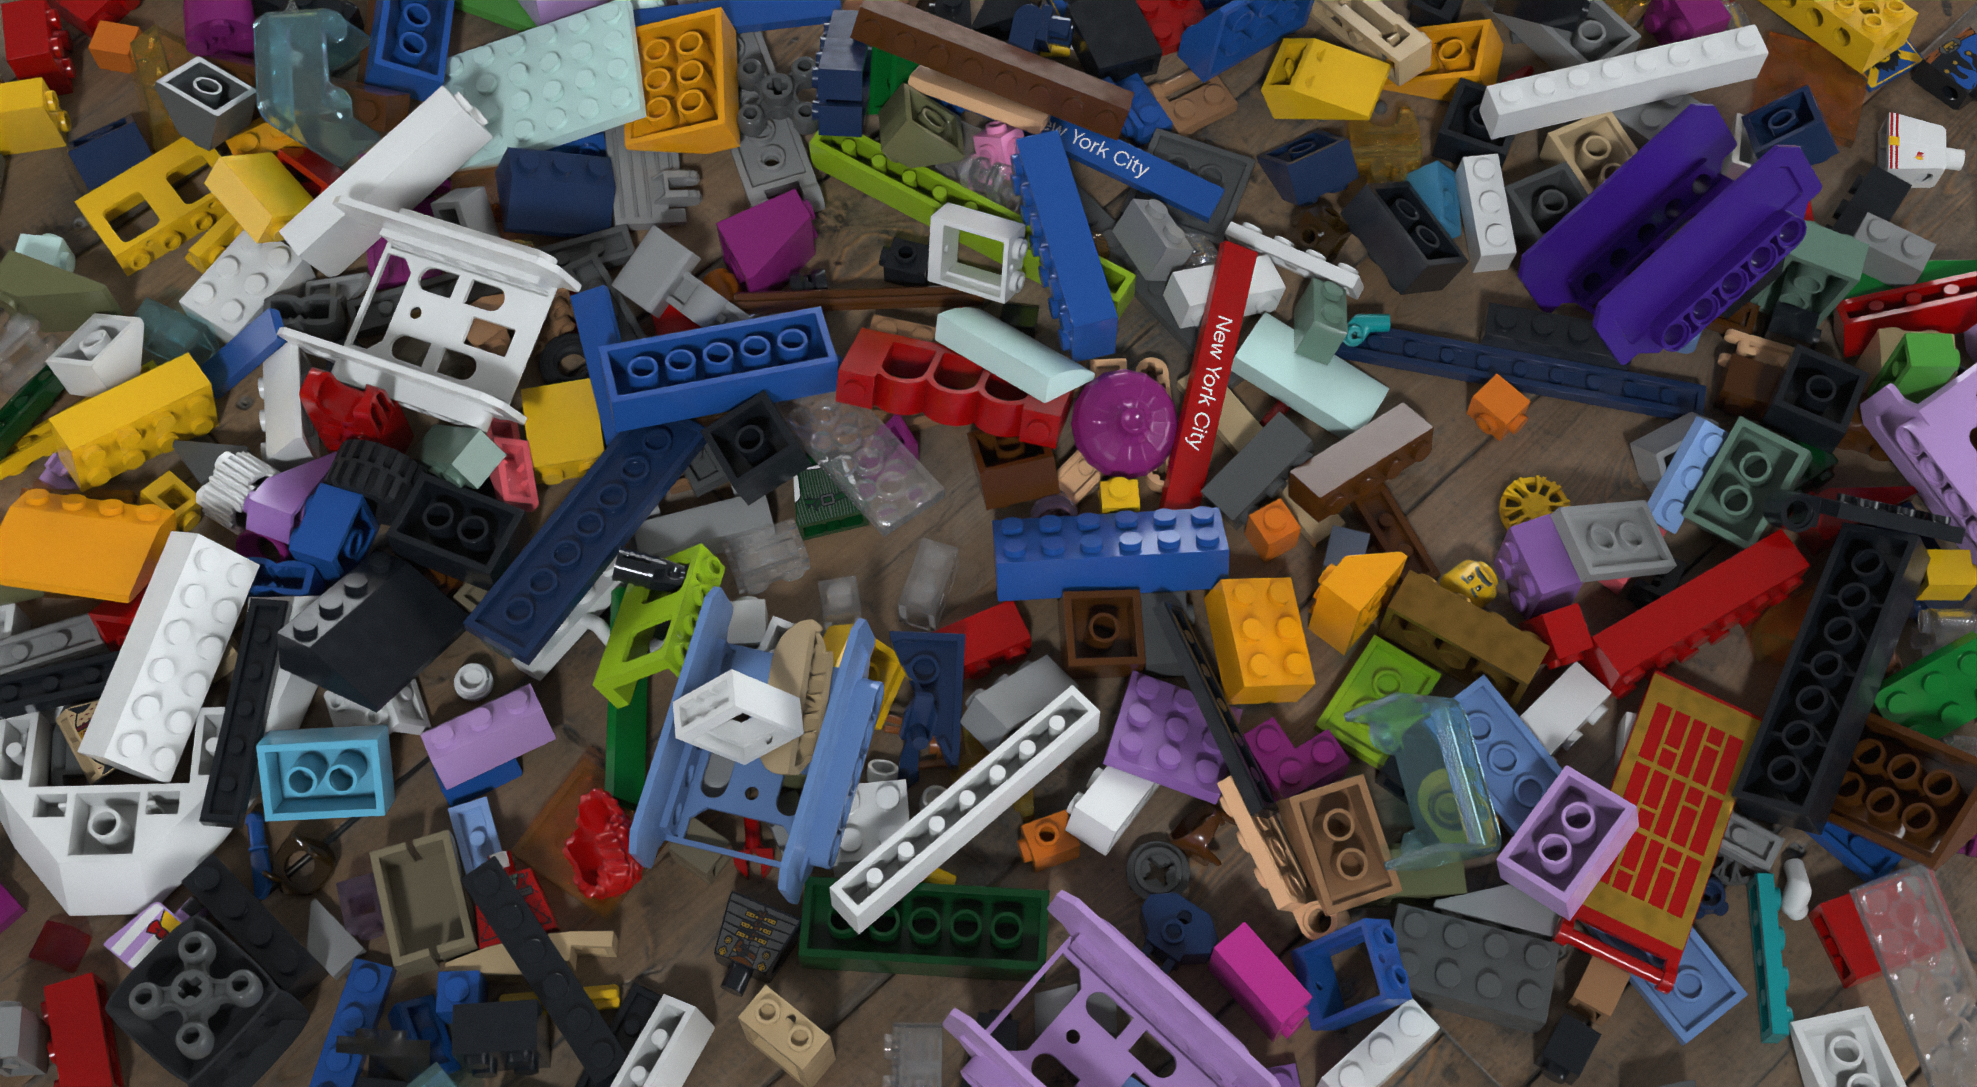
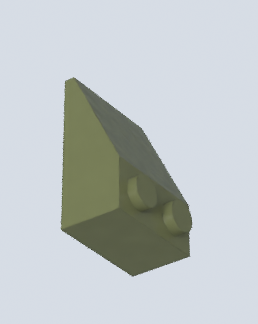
[0,249,125,333]

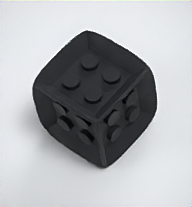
[105,915,309,1087]

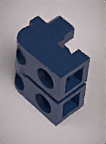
[1008,4,1074,55]

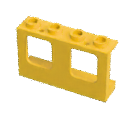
[74,137,228,277]

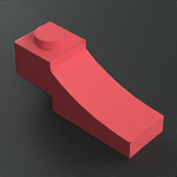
[486,417,539,512]

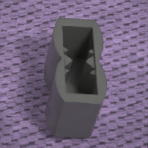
[263,294,348,346]

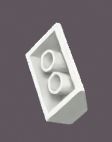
[258,342,321,473]

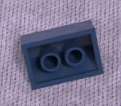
[495,147,616,238]

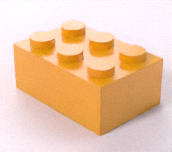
[1204,577,1316,705]

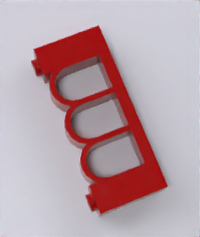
[835,328,1075,449]

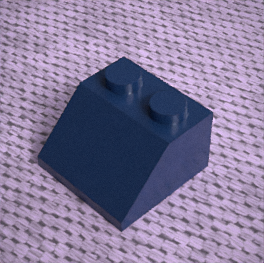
[1741,84,1839,166]
[66,114,153,191]
[1256,129,1360,207]

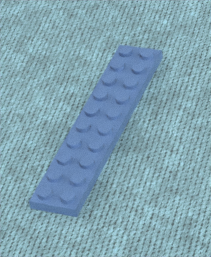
[1421,675,1748,1046]

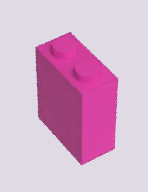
[1207,922,1312,1042]

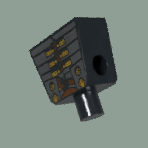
[714,891,802,997]

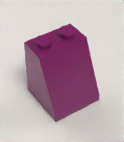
[716,189,818,316]

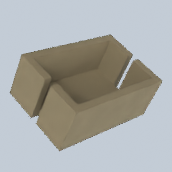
[369,829,480,979]

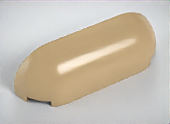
[760,619,834,776]

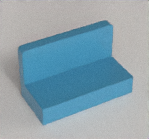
[1403,160,1461,239]

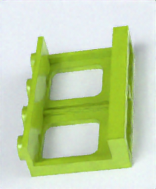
[593,543,726,709]

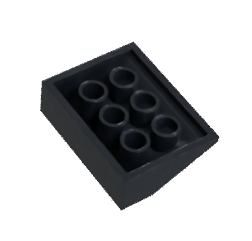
[277,549,469,713]

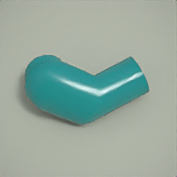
[1343,314,1391,347]

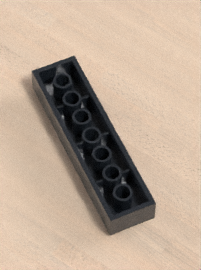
[1731,522,1931,835]

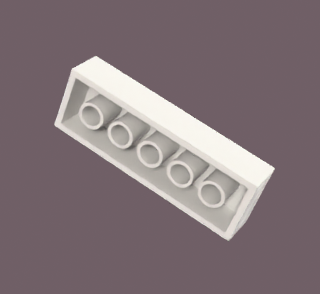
[77,531,260,783]

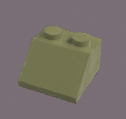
[878,82,965,169]

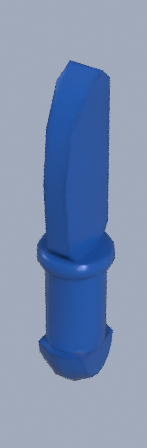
[245,811,272,900]

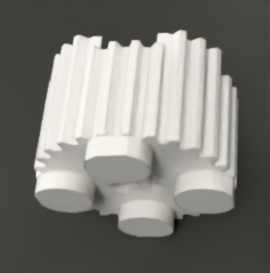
[196,451,281,535]

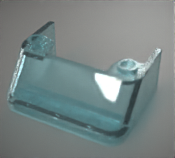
[253,8,380,168]
[1344,692,1502,871]

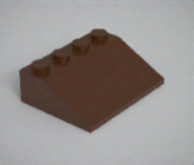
[1827,712,1977,872]

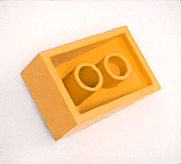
[1383,19,1504,102]

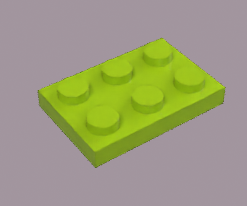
[1314,634,1442,771]

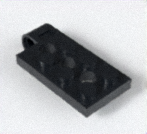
[1763,489,1965,544]

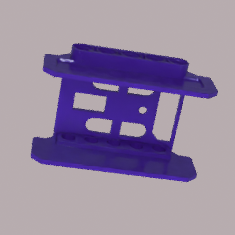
[1517,103,1822,365]

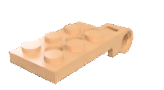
[1217,775,1351,941]

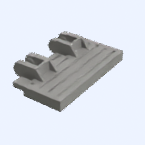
[604,124,702,231]

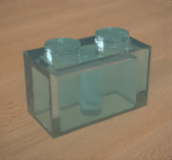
[132,297,220,369]

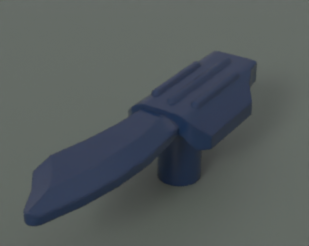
[898,691,938,790]

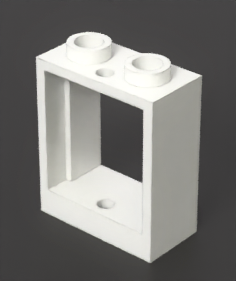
[927,202,1028,304]
[673,669,804,765]

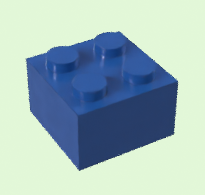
[289,482,380,587]

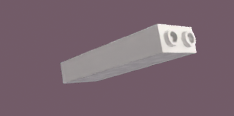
[279,85,493,278]

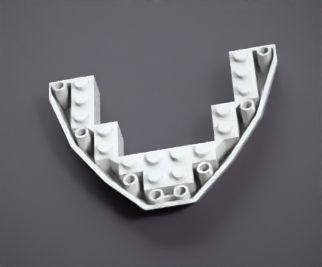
[0,596,320,916]

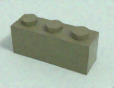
[1351,842,1467,909]

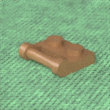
[1147,70,1238,136]

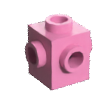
[973,121,1024,178]

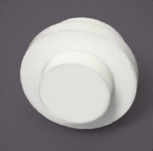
[454,663,494,701]

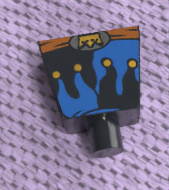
[1911,26,1977,110]

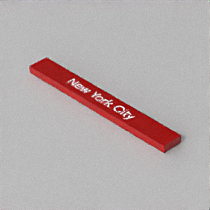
[1158,240,1258,510]

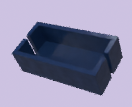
[812,9,872,137]

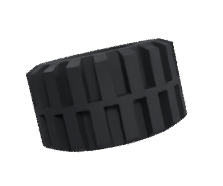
[323,439,427,526]

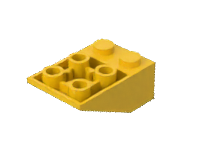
[1261,38,1391,120]

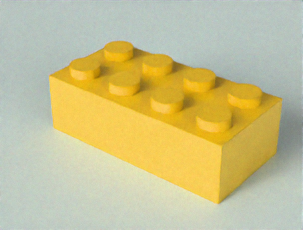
[48,352,219,492]

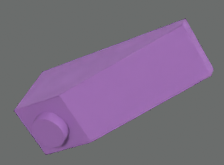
[243,452,337,544]

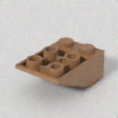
[464,288,577,366]

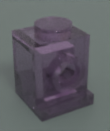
[336,872,385,940]

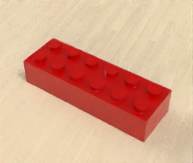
[1577,529,1810,700]

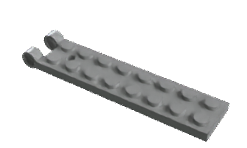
[676,0,825,213]

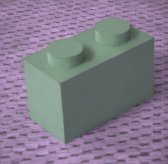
[1294,277,1348,366]

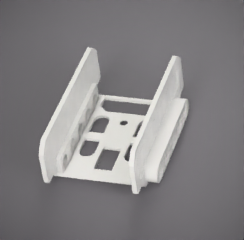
[277,195,582,434]

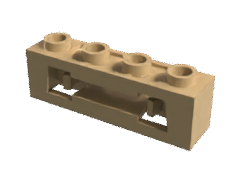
[1309,0,1432,87]

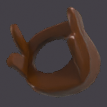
[1169,803,1237,866]

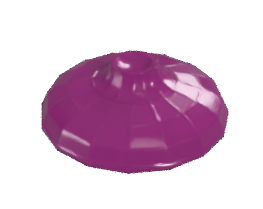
[1071,369,1178,479]

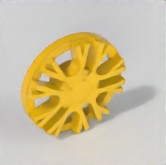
[1499,475,1571,531]

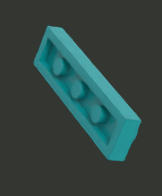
[1746,873,1794,1044]

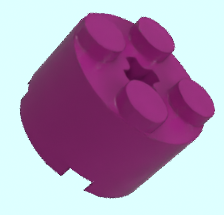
[183,0,258,58]

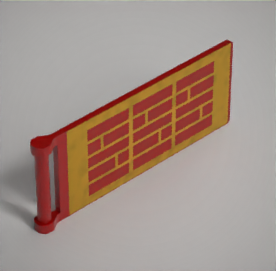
[1552,671,1762,995]

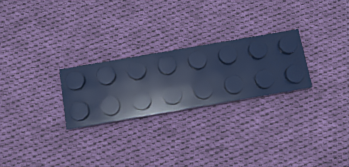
[463,419,707,666]

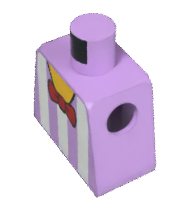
[103,896,210,970]

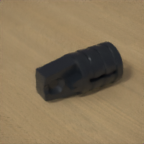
[612,546,686,593]

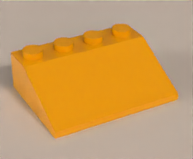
[624,7,740,154]
[0,489,177,603]

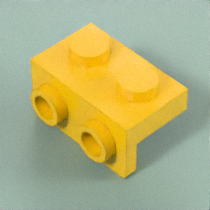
[185,211,244,274]

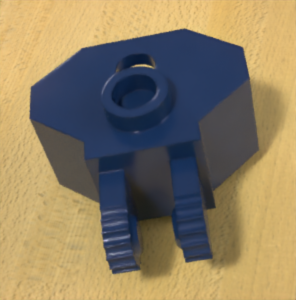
[1139,893,1219,976]

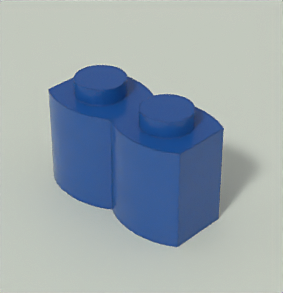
[245,557,326,604]

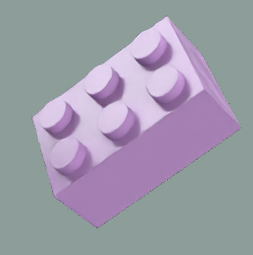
[1496,765,1639,921]

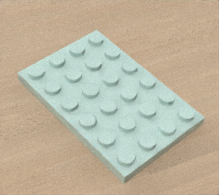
[443,0,647,181]

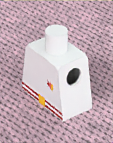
[1877,112,1965,188]

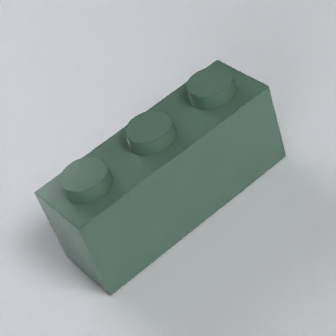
[408,424,507,489]

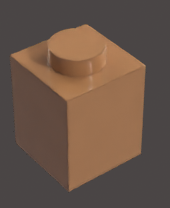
[1565,956,1631,1027]

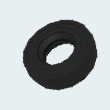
[539,333,590,385]

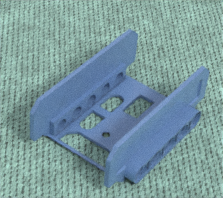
[629,586,884,904]

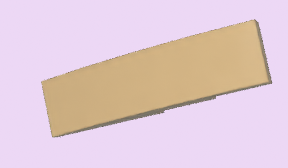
[444,931,619,985]

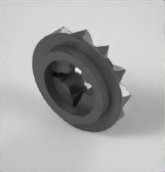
[1126,841,1190,901]

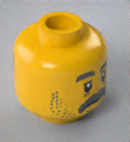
[1440,559,1498,609]

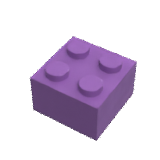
[1494,513,1583,621]

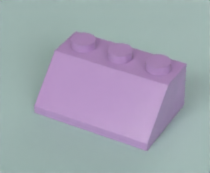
[420,683,556,790]

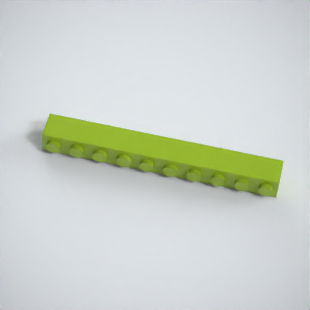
[809,130,1136,320]

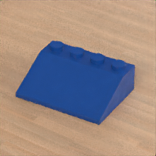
[1177,0,1314,83]

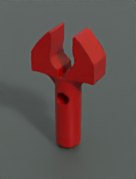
[733,817,775,880]

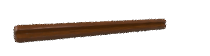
[733,285,984,314]

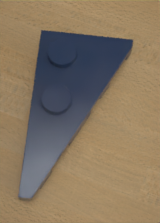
[890,631,965,770]

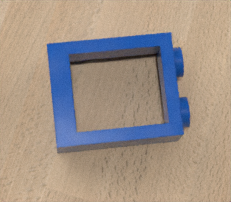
[1290,918,1412,1031]

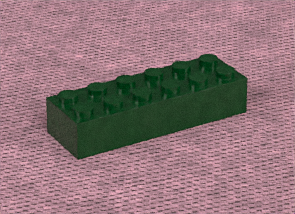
[798,876,1050,983]

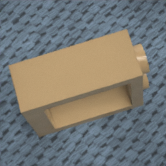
[738,985,836,1087]

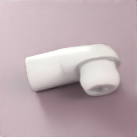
[1781,858,1812,920]

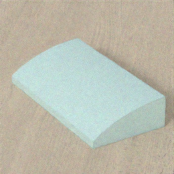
[935,307,1095,403]
[1231,312,1390,439]

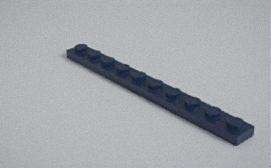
[1335,320,1707,420]

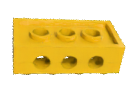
[1758,0,1919,74]

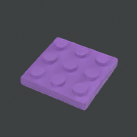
[1103,670,1242,805]

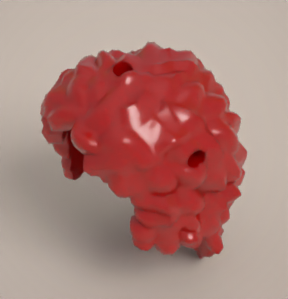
[562,788,644,900]

